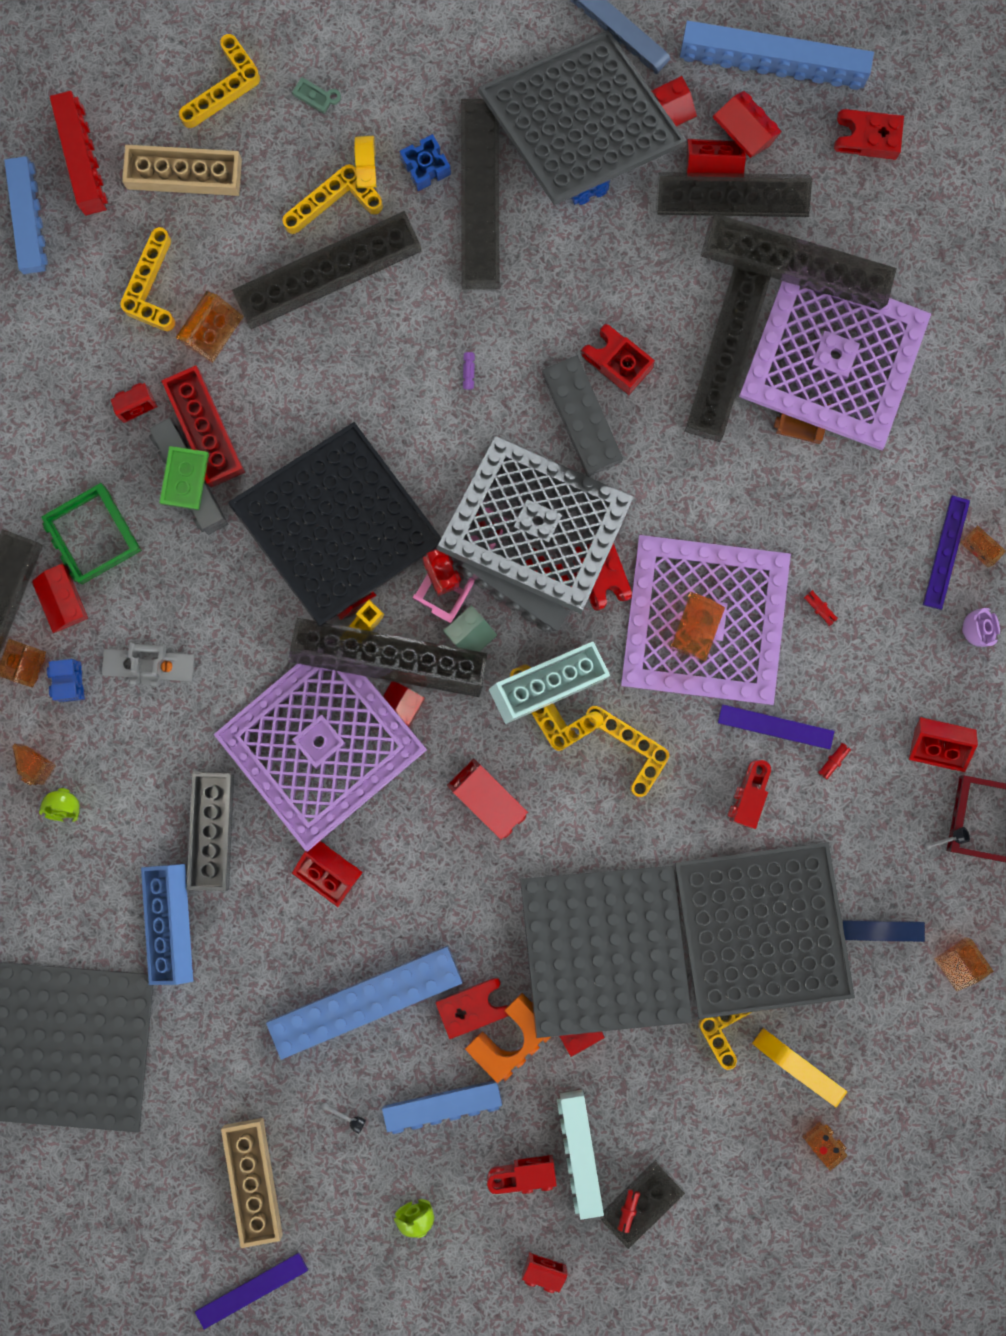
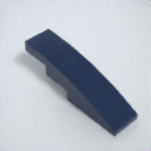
[843,920,925,942]

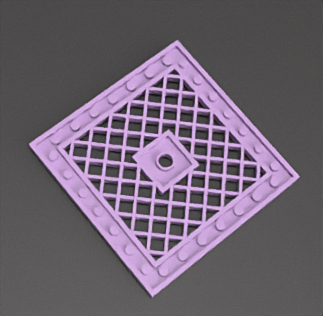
[739,261,931,450]
[621,535,791,705]
[214,635,427,852]

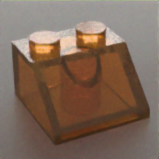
[0,639,46,688]
[12,743,56,786]
[934,937,994,991]

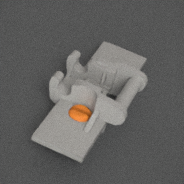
[102,642,195,686]

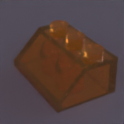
[175,291,244,363]
[669,592,725,661]

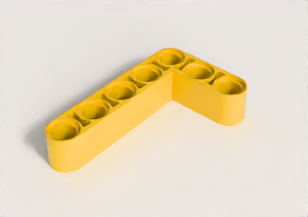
[179,34,260,128]
[282,164,383,234]
[120,227,175,331]
[510,665,603,751]
[586,706,669,797]
[699,1012,752,1070]
[752,1028,847,1108]

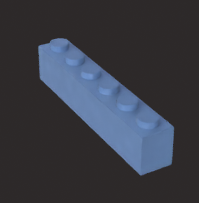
[4,156,48,274]
[382,1080,502,1134]

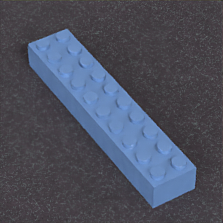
[680,21,874,90]
[266,945,463,1060]

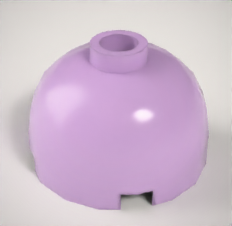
[962,608,1000,647]

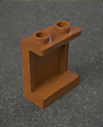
[774,403,831,444]

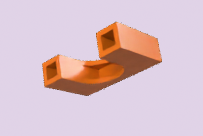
[465,993,551,1084]

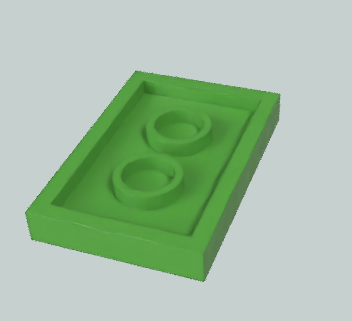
[159,446,209,510]

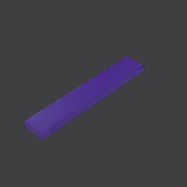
[923,495,970,610]
[718,704,835,750]
[195,1252,308,1329]

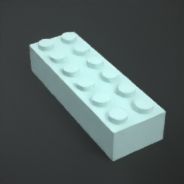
[489,642,610,724]
[557,1090,604,1220]

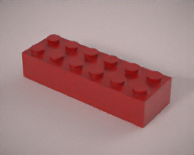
[49,91,108,216]
[161,365,245,488]

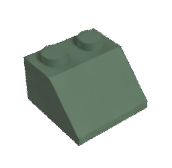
[443,605,497,661]

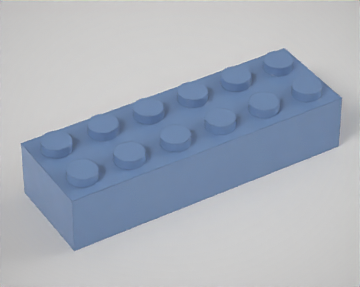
[141,864,193,985]

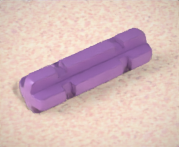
[463,352,475,390]

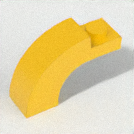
[355,135,377,188]
[336,600,384,653]

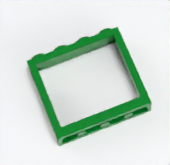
[41,483,142,585]

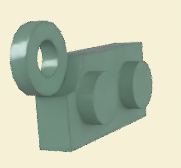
[292,77,341,114]

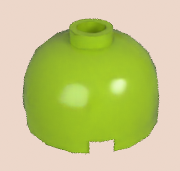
[39,788,80,822]
[394,1199,434,1238]

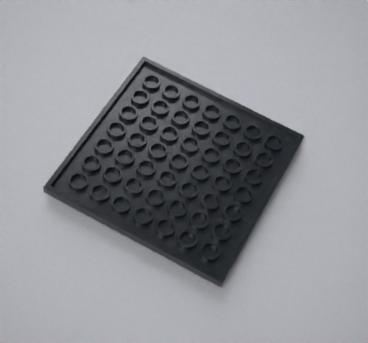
[228,422,441,627]

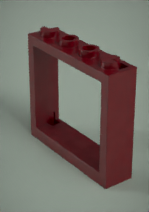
[946,775,1006,863]

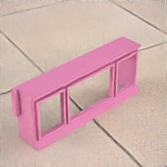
[413,501,509,624]

